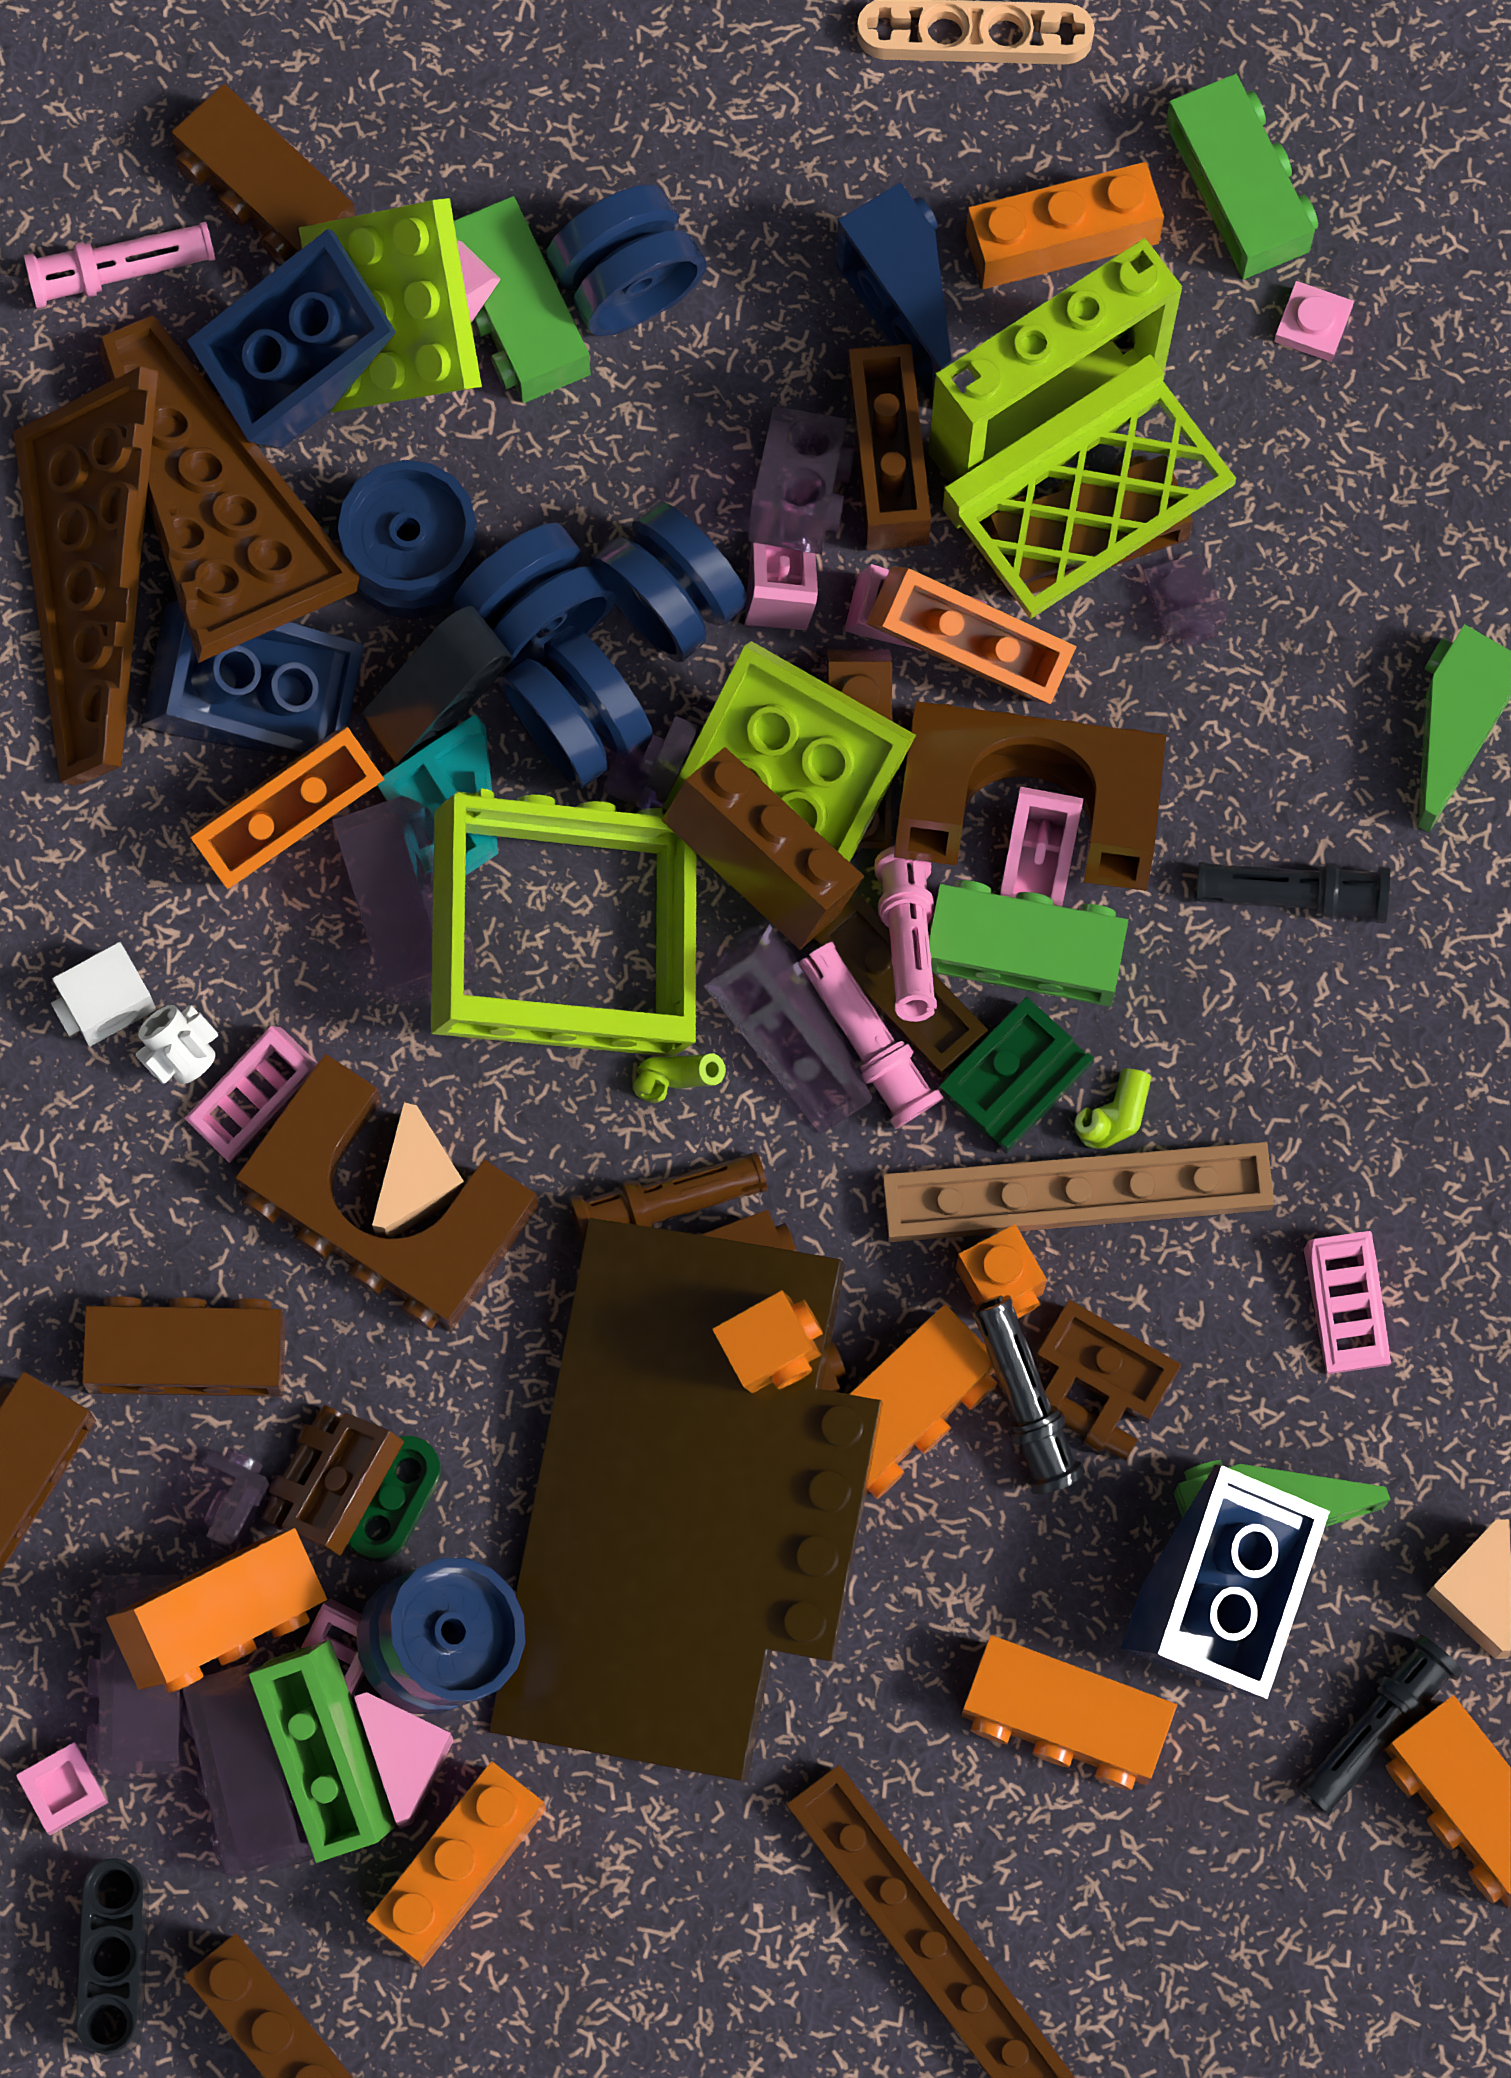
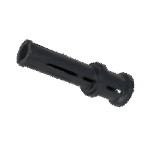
[1196,862,1390,923]
[971,1295,1085,1494]
[1297,1634,1463,1816]

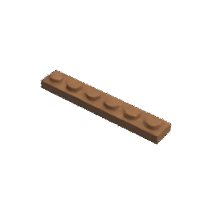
[883,1142,1274,1243]

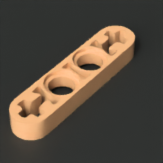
[857,0,1095,64]

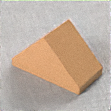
[372,1102,465,1239]
[1426,1519,1511,1659]

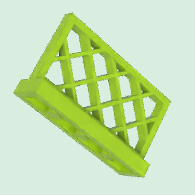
[943,354,1236,619]

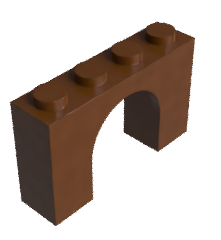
[894,701,1166,891]
[236,1053,539,1332]

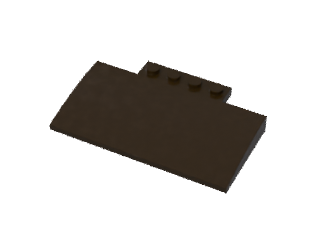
[489,1218,883,1782]

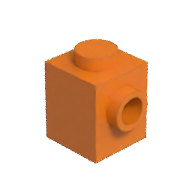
[956,1224,1047,1319]
[713,1291,823,1393]

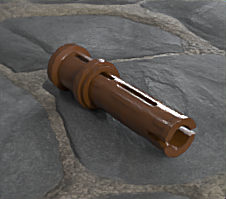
[569,1151,768,1249]

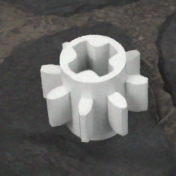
[136,1005,218,1084]

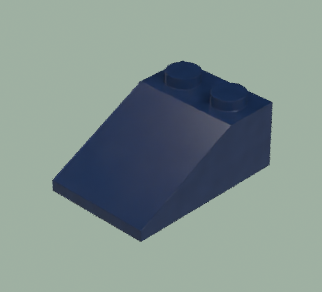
[836,182,952,405]
[187,229,396,448]
[141,599,364,758]
[1120,1465,1330,1699]

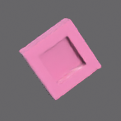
[1274,281,1354,362]
[16,1742,109,1835]

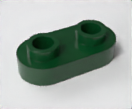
[348,1436,441,1562]

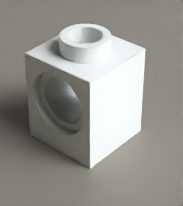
[51,942,156,1047]

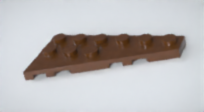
[99,315,360,663]
[13,366,159,785]

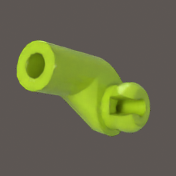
[633,1053,726,1103]
[1074,1068,1152,1149]

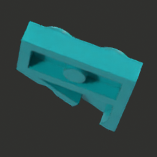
[377,714,498,876]

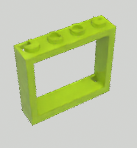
[928,238,1182,483]
[431,788,696,1056]

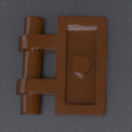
[1036,1299,1182,1461]
[259,1404,404,1556]

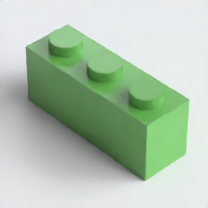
[1166,73,1318,280]
[454,196,591,403]
[929,880,1129,1007]
[249,1639,397,1863]

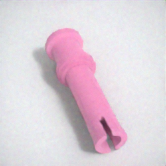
[23,222,215,309]
[874,846,937,1021]
[798,942,943,1129]

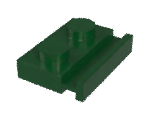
[939,996,1094,1154]

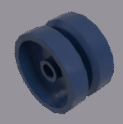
[547,185,706,336]
[338,460,481,619]
[590,500,748,663]
[452,523,616,673]
[498,625,652,789]
[357,1558,525,1714]

